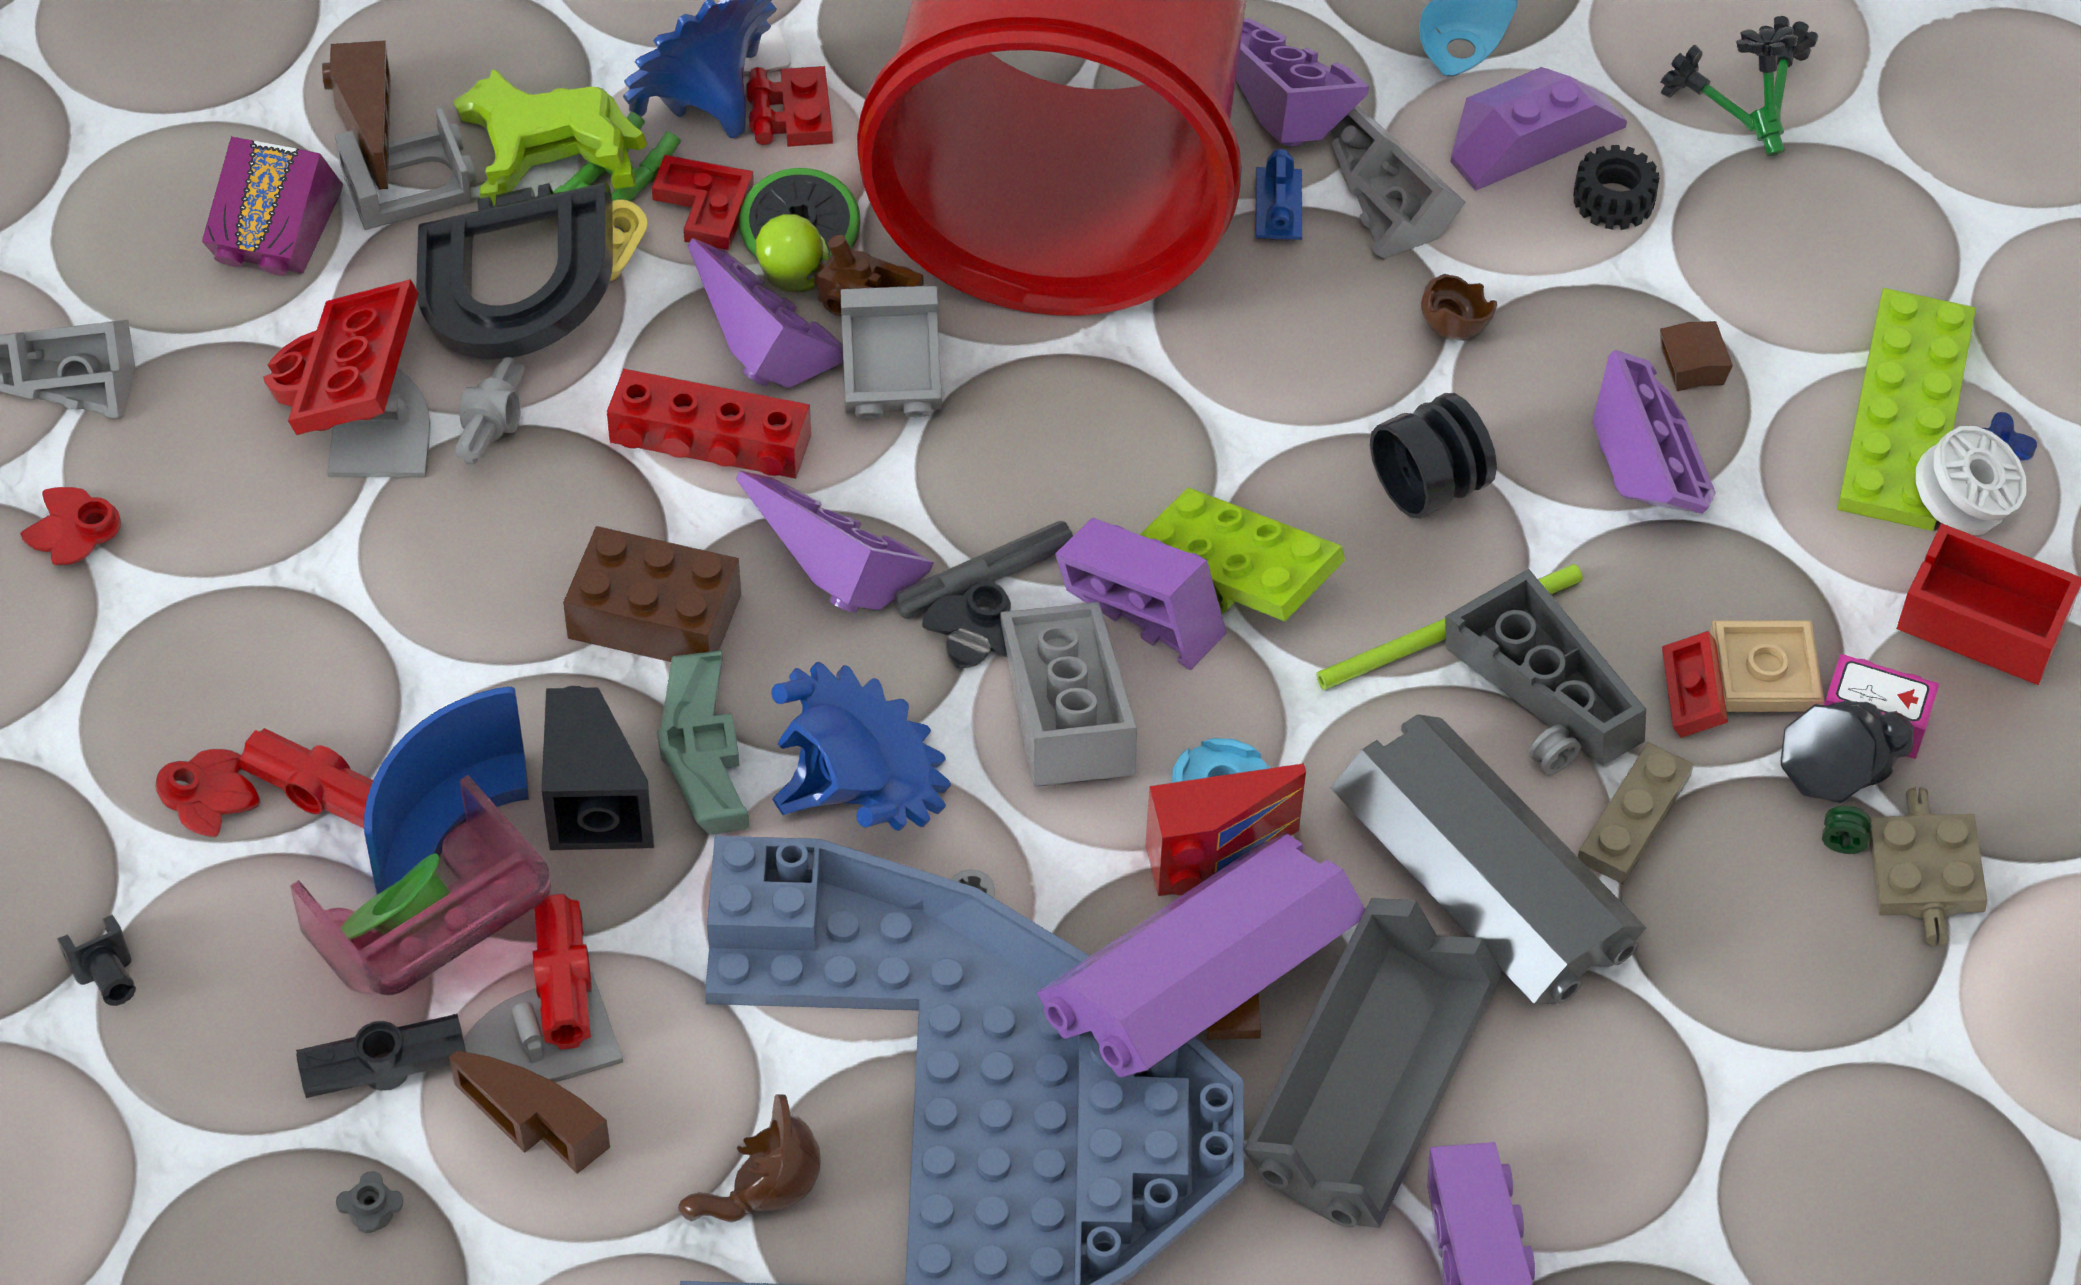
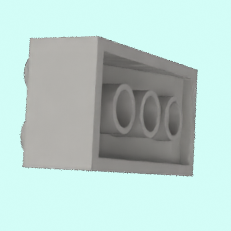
[1000,602,1137,786]

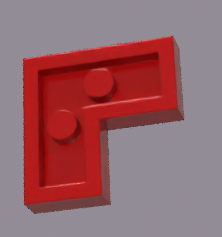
[652,155,754,250]

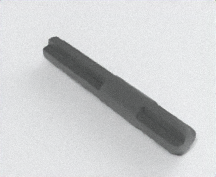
[894,521,1073,619]

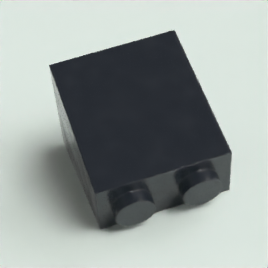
[541,686,654,850]

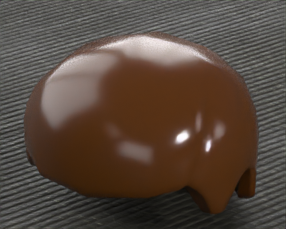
[1421,274,1497,341]

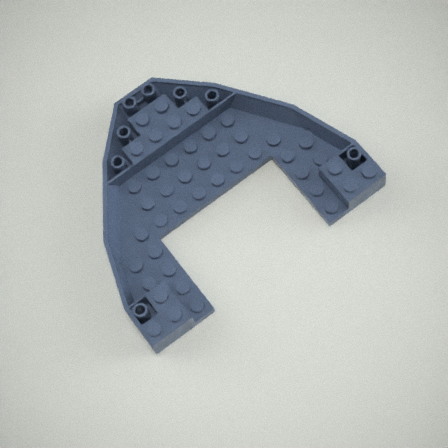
[680,836,1244,1285]

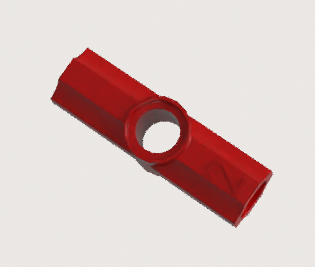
[239,728,373,829]
[532,894,592,1050]

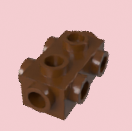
[814,235,924,316]

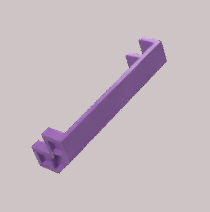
[1036,834,1365,1077]

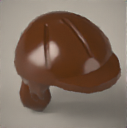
[678,1094,821,1223]

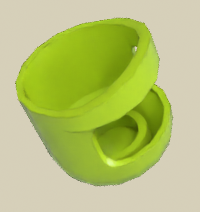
[755,214,830,292]

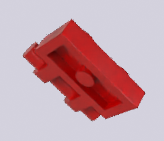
[746,66,833,147]

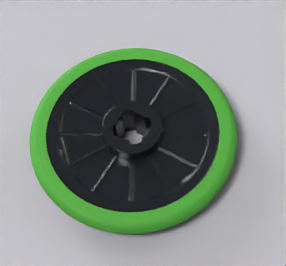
[739,168,860,272]

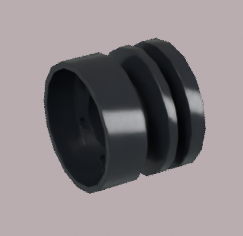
[1370,393,1497,519]

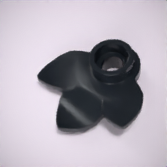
[922,581,1011,668]

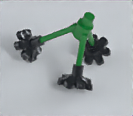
[1660,16,1818,156]

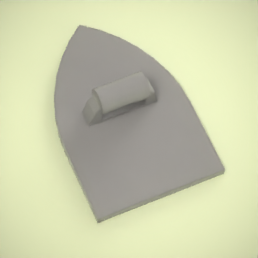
[327,367,430,477]
[463,972,623,1082]

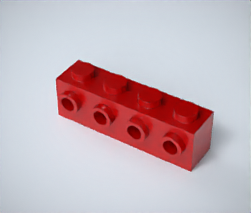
[607,368,811,479]

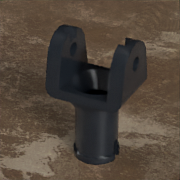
[57,915,136,1006]

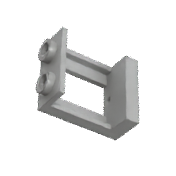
[335,107,476,230]

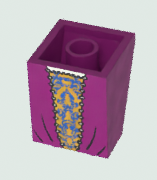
[202,136,343,276]

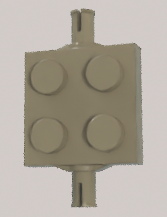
[1869,787,1987,946]

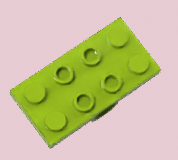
[1139,487,1345,622]

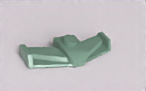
[657,650,749,834]

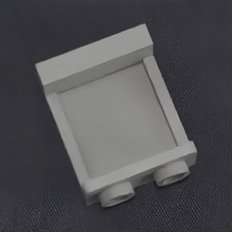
[841,286,942,419]

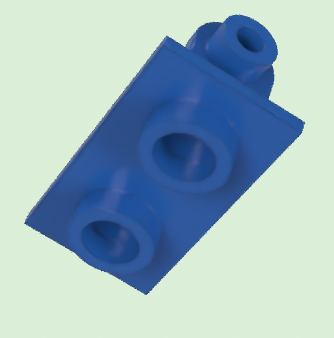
[1256,149,1302,240]

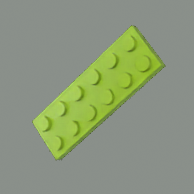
[1837,288,1976,531]

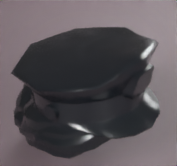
[1780,700,1915,803]

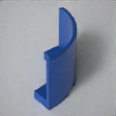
[364,686,529,895]

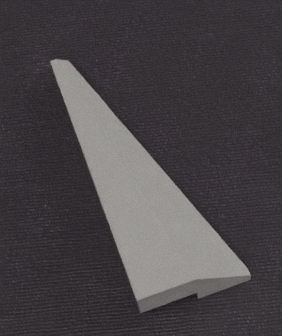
[1331,105,1466,259]
[0,319,135,418]

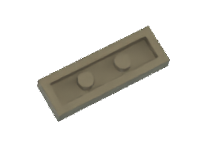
[1578,742,1694,884]

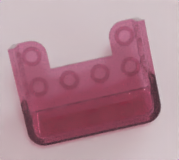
[290,775,551,995]

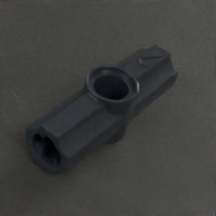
[296,1014,466,1098]

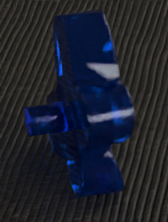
[1982,412,2037,461]

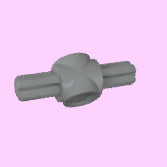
[455,357,524,464]

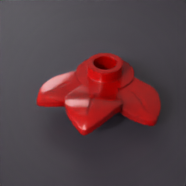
[20,487,121,565]
[155,749,260,837]

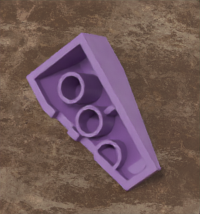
[1236,18,1369,146]
[688,238,843,388]
[736,471,934,613]

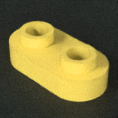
[610,200,647,281]

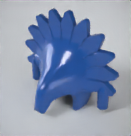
[623,0,777,138]
[771,662,951,831]

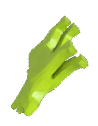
[453,70,648,206]

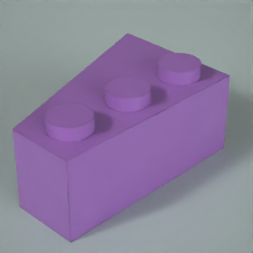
[1055,518,1227,670]

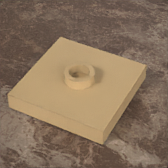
[1710,620,1825,712]

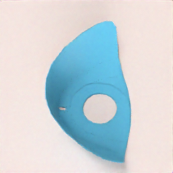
[1419,0,1517,76]

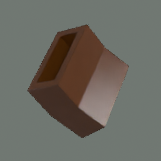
[1660,321,1733,391]

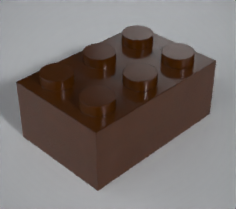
[563,526,741,662]

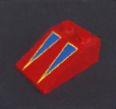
[1145,763,1306,896]

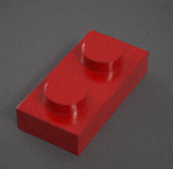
[1662,631,1728,738]

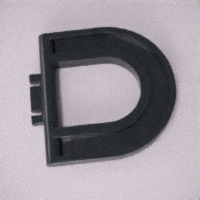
[416,182,613,360]

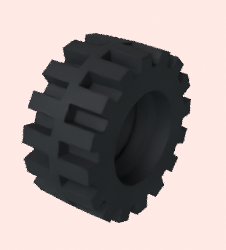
[1573,145,1660,230]

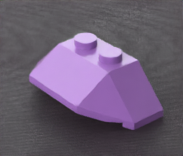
[1450,67,1627,191]
[1592,350,1716,514]

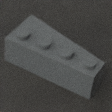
[1445,569,1646,766]

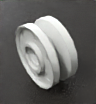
[1916,426,2026,535]

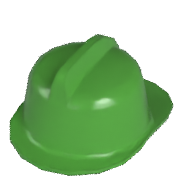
[338,853,459,943]

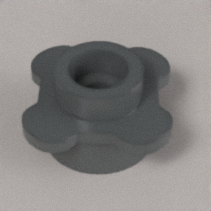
[336,1171,403,1233]

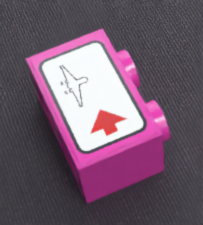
[1824,654,1939,759]

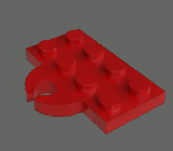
[263,279,419,435]

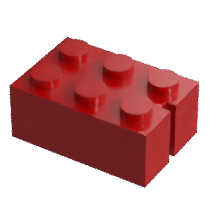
[1896,523,2081,685]

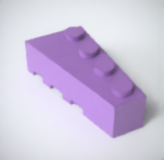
[1427,1142,1535,1285]

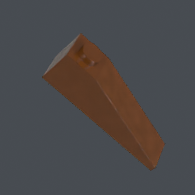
[322,40,391,190]

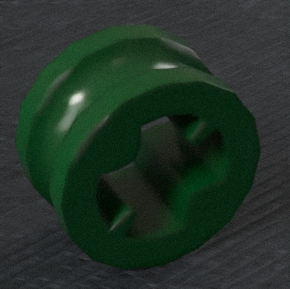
[1822,806,1872,854]

